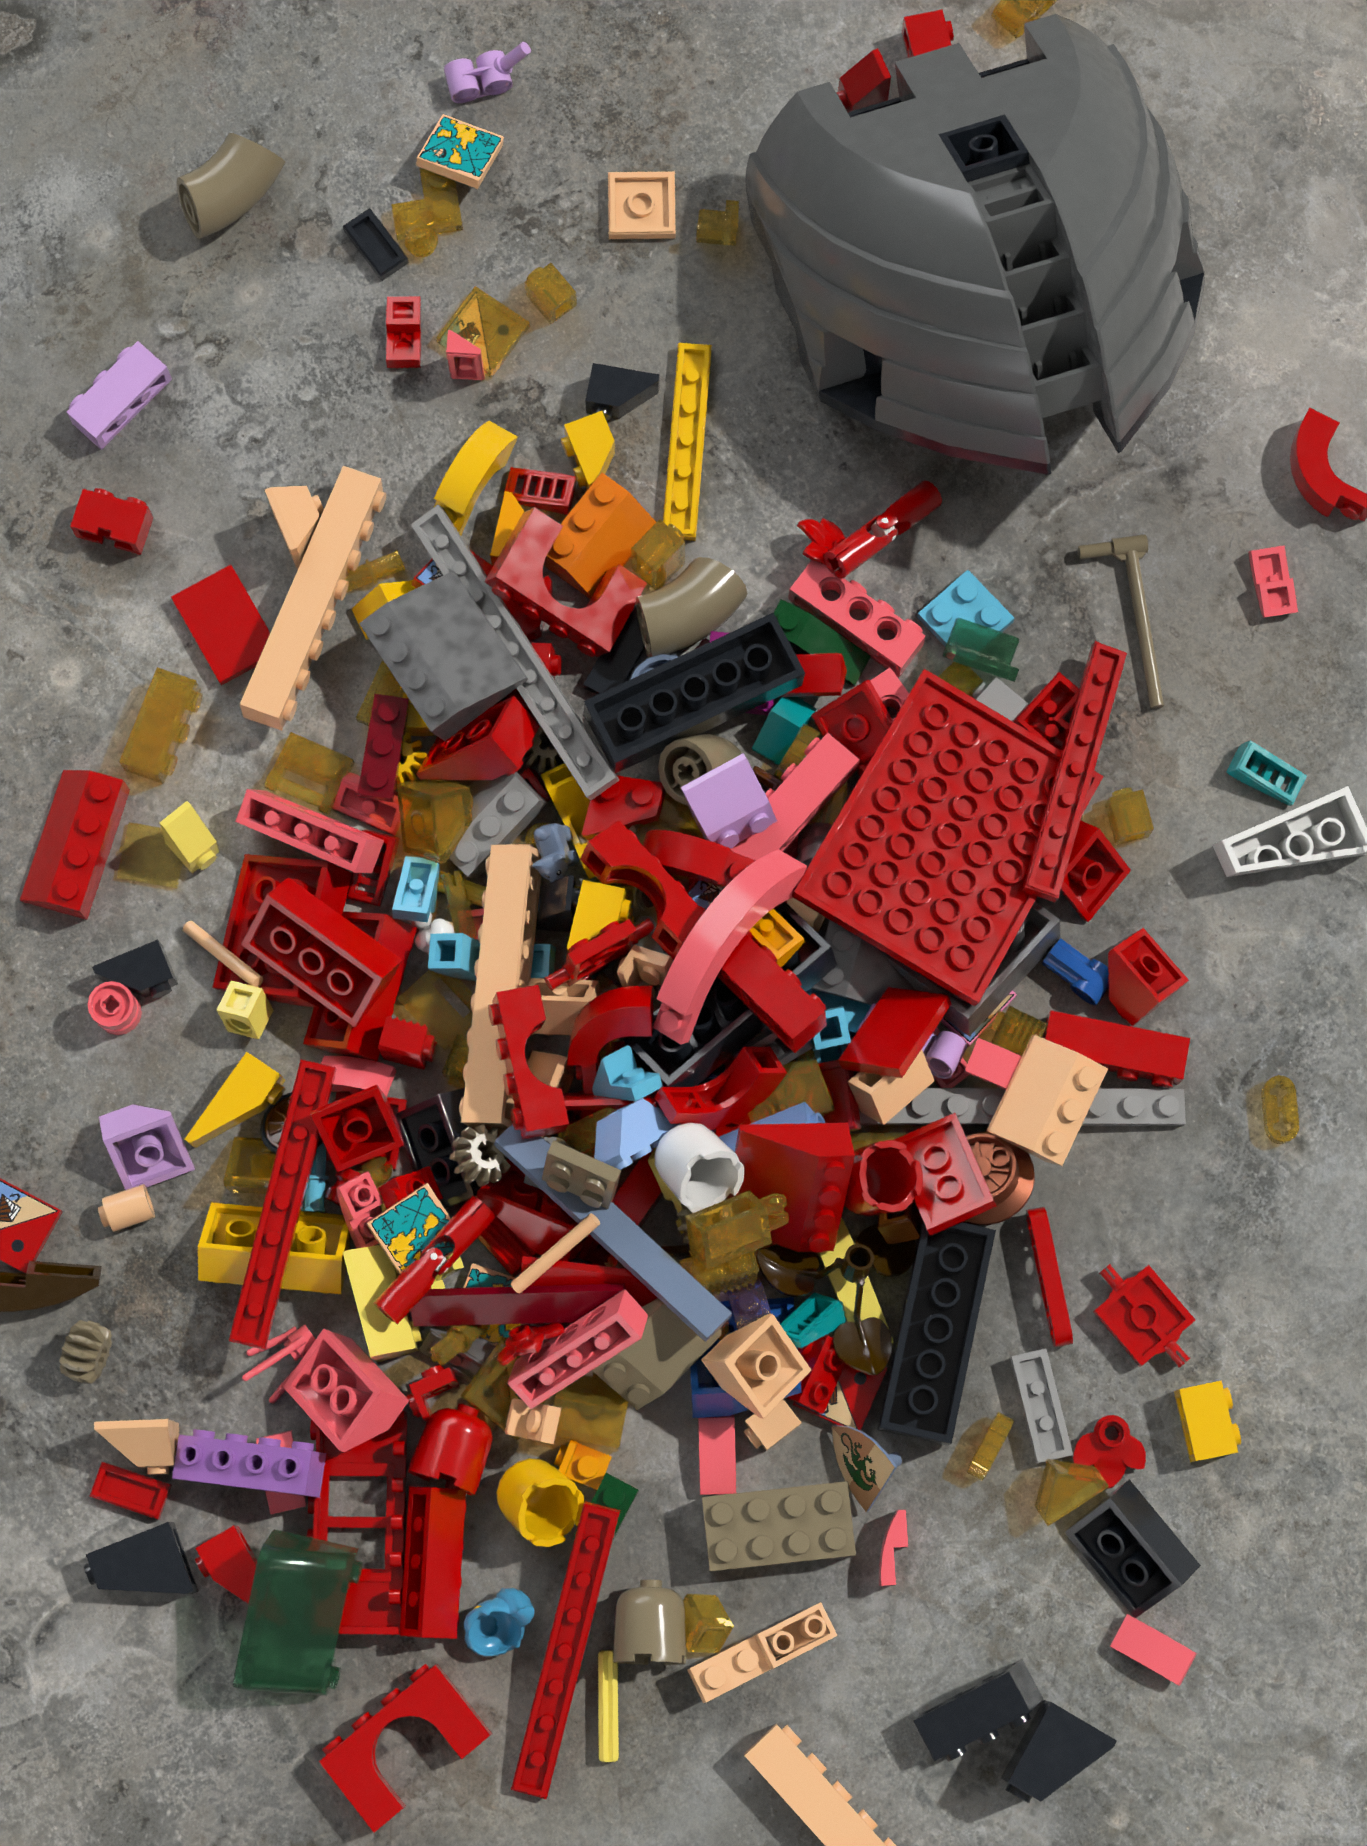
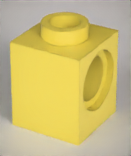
[217,981,273,1039]

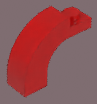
[1290,407,1367,521]
[642,829,756,888]
[567,986,654,1094]
[654,1047,787,1130]

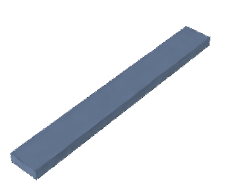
[494,1124,732,1342]

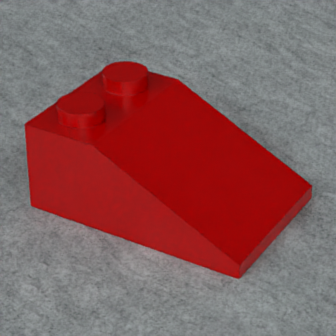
[416,696,540,780]
[476,1159,588,1262]

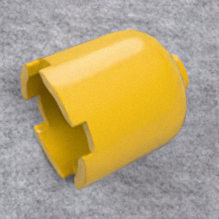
[496,1458,584,1547]

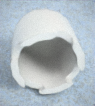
[655,1123,744,1214]

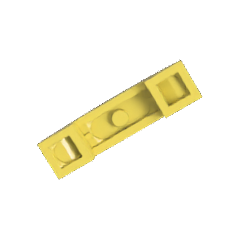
[817,1217,893,1344]

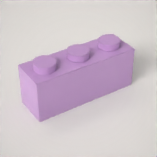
[67,341,172,450]

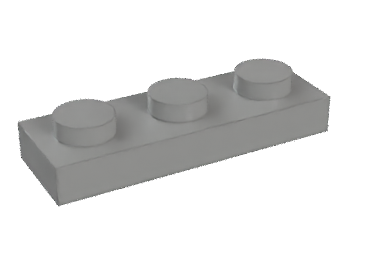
[1010,1348,1073,1464]

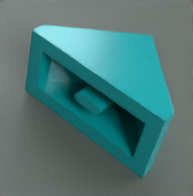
[752,697,817,767]

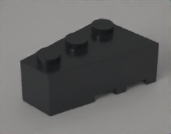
[913,1659,1043,1762]

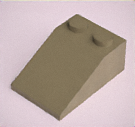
[592,1298,722,1410]

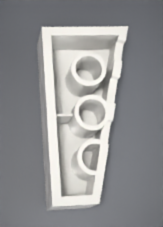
[1212,786,1367,877]

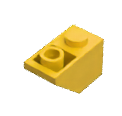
[561,411,615,490]

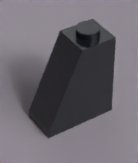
[84,1522,198,1594]

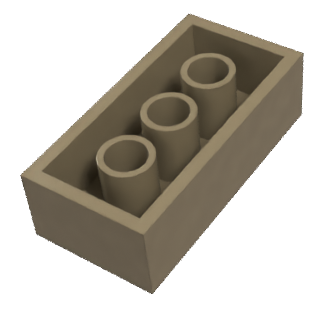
[702,1481,856,1572]

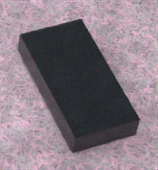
[343,208,409,281]

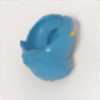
[463,1588,535,1657]

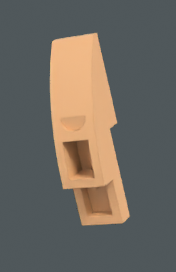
[687,1602,837,1703]

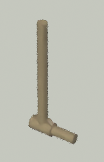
[1078,534,1164,709]

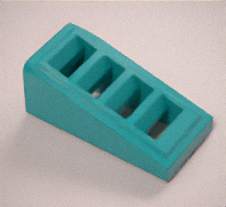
[1226,740,1307,806]
[780,1293,846,1348]

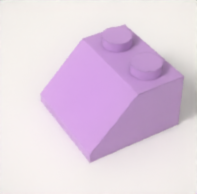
[680,753,777,848]

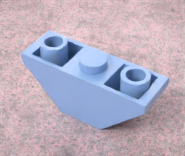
[594,1098,681,1170]

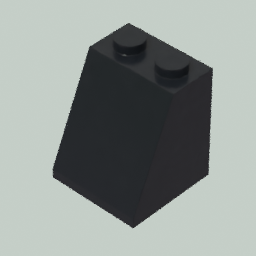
[1001,1700,1117,1803]

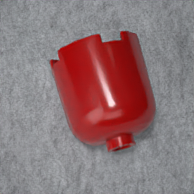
[844,1140,923,1216]
[408,1404,493,1496]

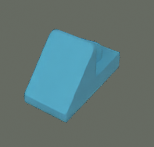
[392,856,440,922]
[592,1045,663,1101]

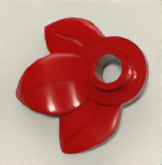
[797,518,846,565]
[497,1323,565,1366]
[1073,1415,1146,1489]

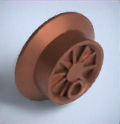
[963,1132,1035,1225]

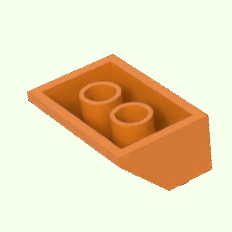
[544,472,657,599]

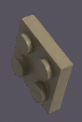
[541,1140,621,1209]

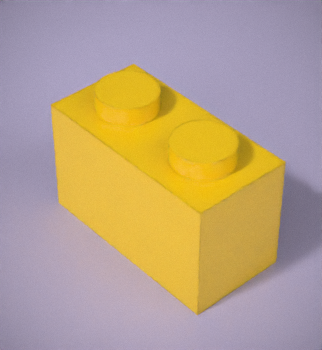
[1174,1380,1241,1463]

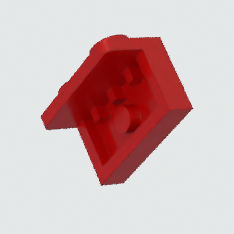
[784,1329,845,1414]
[406,1365,459,1421]

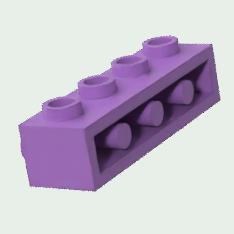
[172,1429,326,1498]

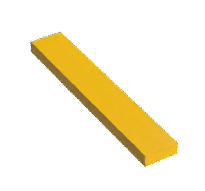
[662,343,712,541]

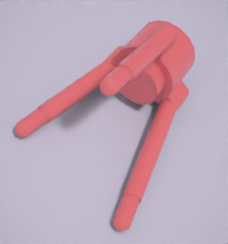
[242,1324,316,1404]

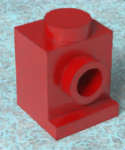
[378,1166,443,1209]

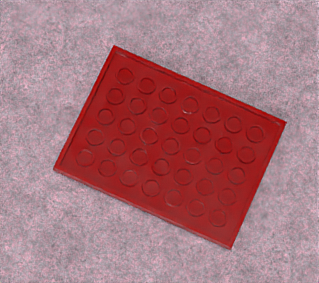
[792,669,1104,1006]

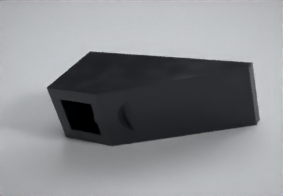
[536,875,581,932]

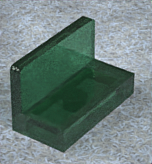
[942,617,1019,682]

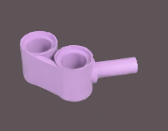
[444,42,531,103]

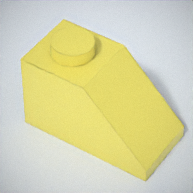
[160,801,219,874]

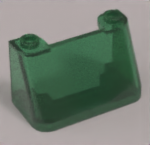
[233,1529,363,1695]

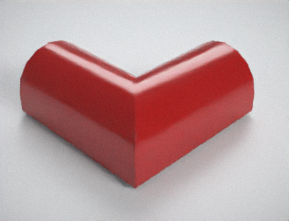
[1014,672,1079,751]

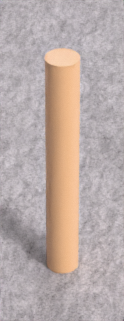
[183,921,263,987]
[511,1213,600,1294]

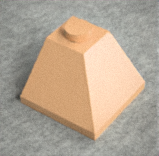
[265,486,324,570]
[701,1314,811,1418]
[94,1419,179,1475]

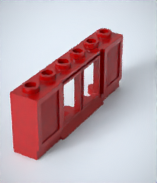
[304,1411,408,1635]

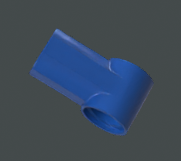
[1042,938,1109,1006]

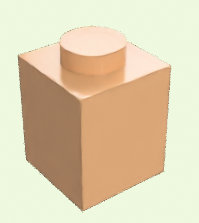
[744,1399,801,1451]

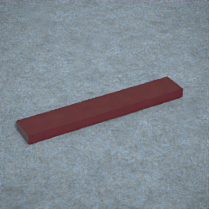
[411,1283,625,1327]

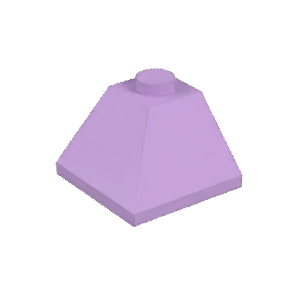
[99,1104,195,1190]

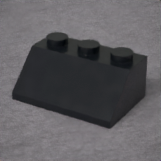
[395,1088,481,1209]
[1064,1479,1201,1618]

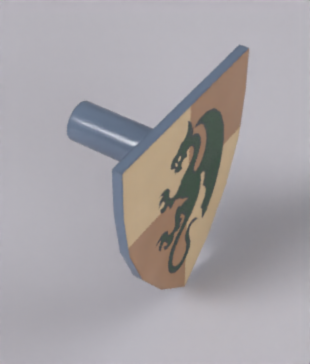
[832,1425,902,1512]

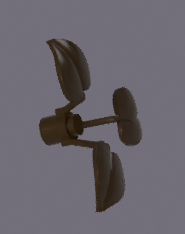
[757,1224,915,1375]

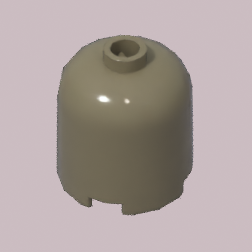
[613,1580,686,1665]

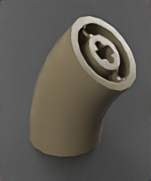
[177,132,286,239]
[635,557,748,658]
[658,734,742,805]

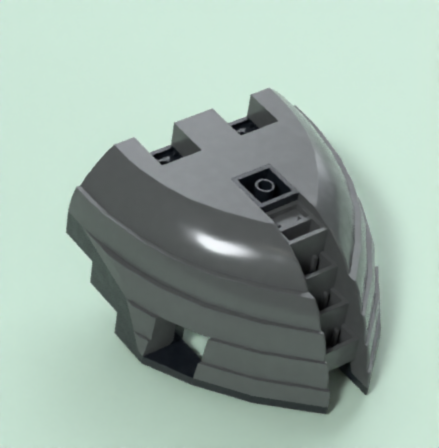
[745,14,1205,475]

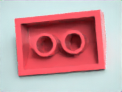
[283,1329,409,1452]

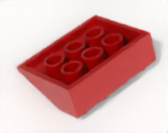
[212,854,352,1008]
[726,1123,855,1252]

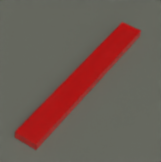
[1022,641,1127,902]
[229,1059,337,1350]
[511,1501,620,1799]

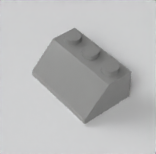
[427,772,548,879]

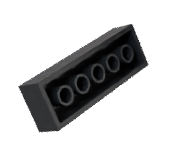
[583,613,805,774]
[623,902,837,1087]
[878,1219,996,1446]

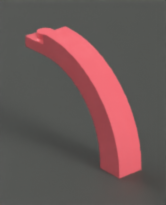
[653,849,807,1045]

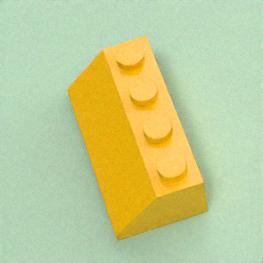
[198,1202,351,1294]

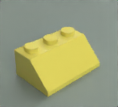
[343,1245,422,1363]

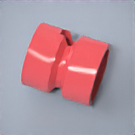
[88,981,142,1035]

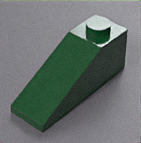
[773,599,871,687]

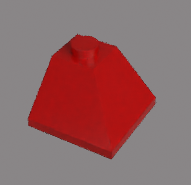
[1061,820,1131,922]
[1108,928,1189,1026]
[310,1085,404,1172]

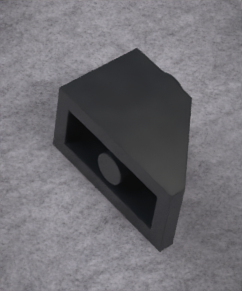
[585,363,660,420]
[92,939,178,999]

